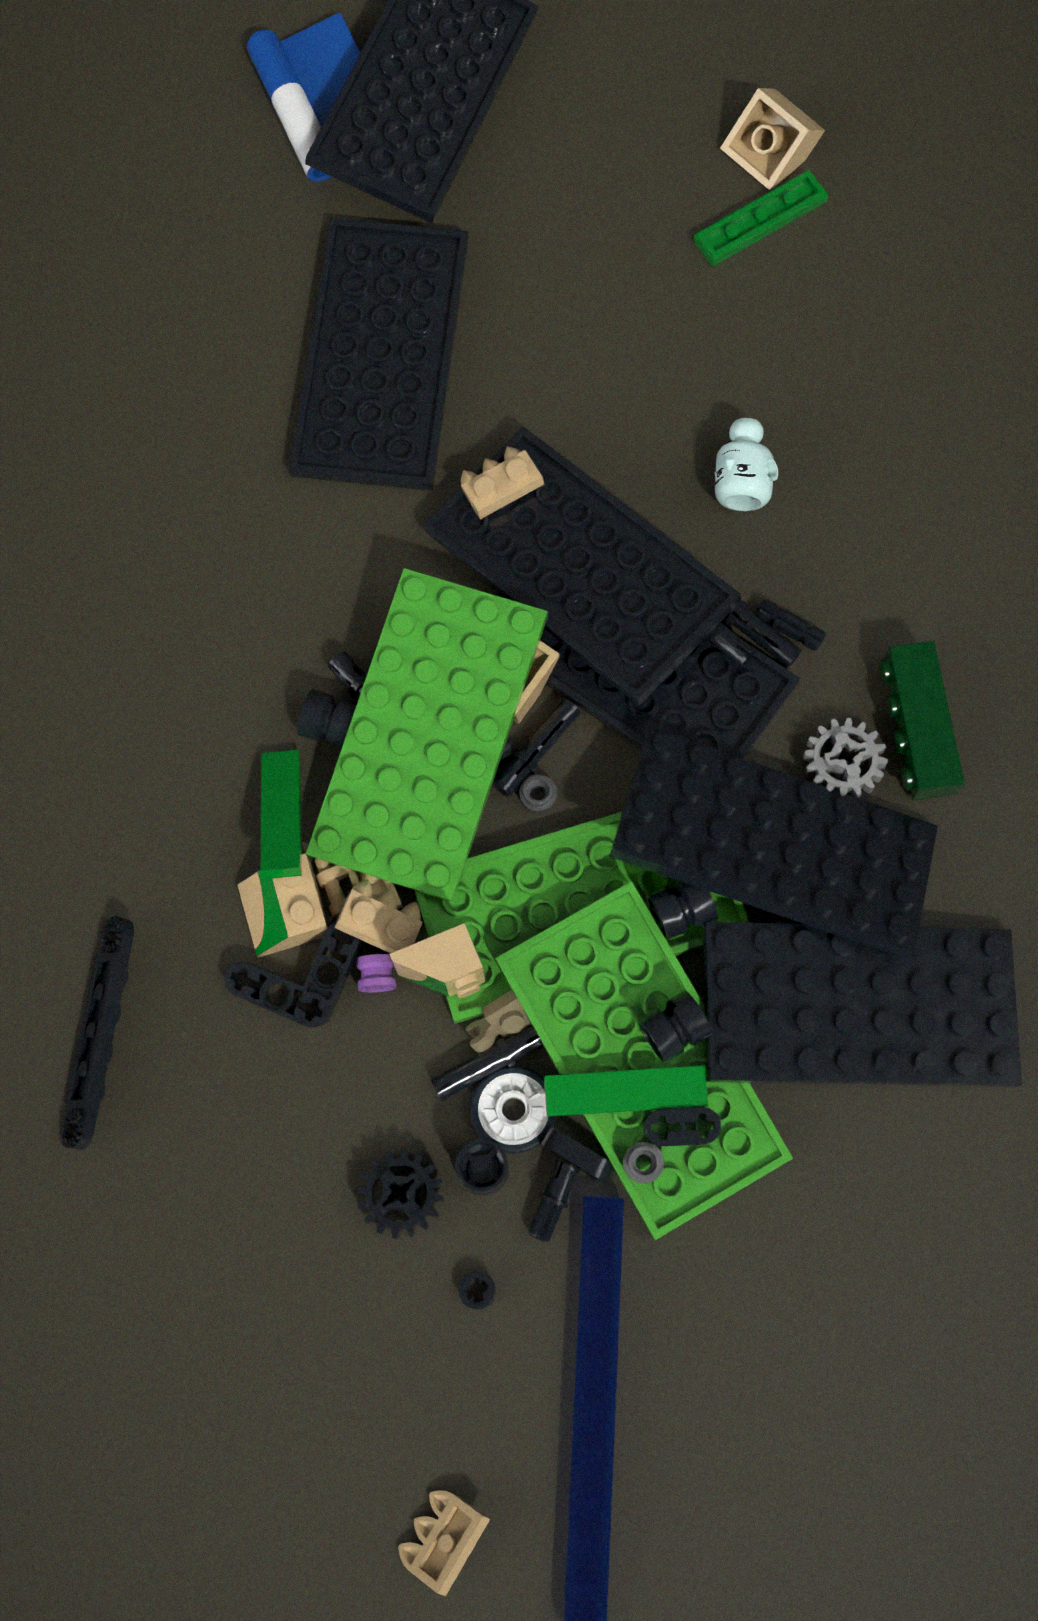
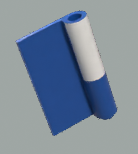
[246,12,360,182]

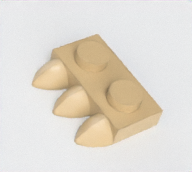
[461,446,544,519]
[334,879,423,953]
[398,1490,490,1596]

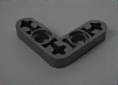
[224,921,363,1027]

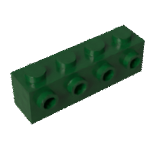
[880,641,965,801]

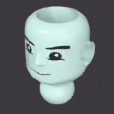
[714,418,778,512]

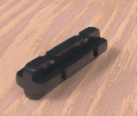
[756,600,826,651]

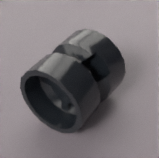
[297,689,357,749]
[646,881,718,941]
[637,990,713,1064]
[455,1139,509,1196]

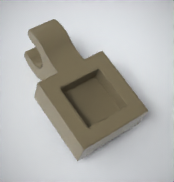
[466,990,531,1054]

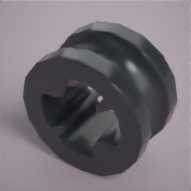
[458,1271,496,1310]

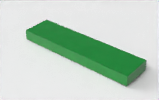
[693,170,829,267]
[260,749,302,880]
[544,1065,708,1117]

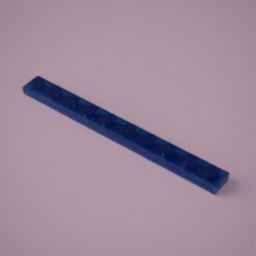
[564,1196,624,1621]

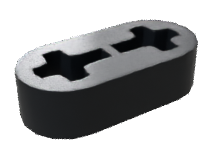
[643,1107,721,1146]
[540,1127,614,1184]

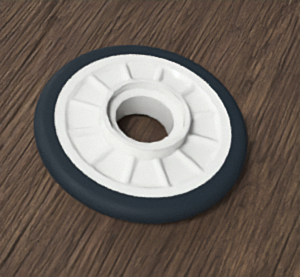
[470,1066,557,1153]

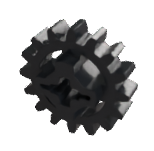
[356,1149,444,1239]

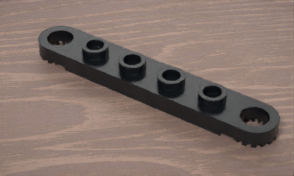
[60,916,134,1150]

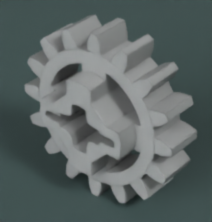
[803,718,888,798]

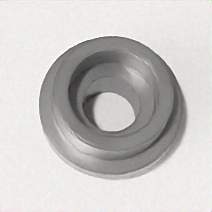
[519,775,557,812]
[623,1142,664,1183]

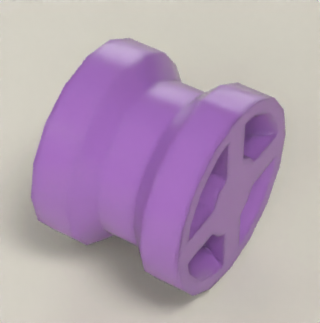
[356,954,397,993]

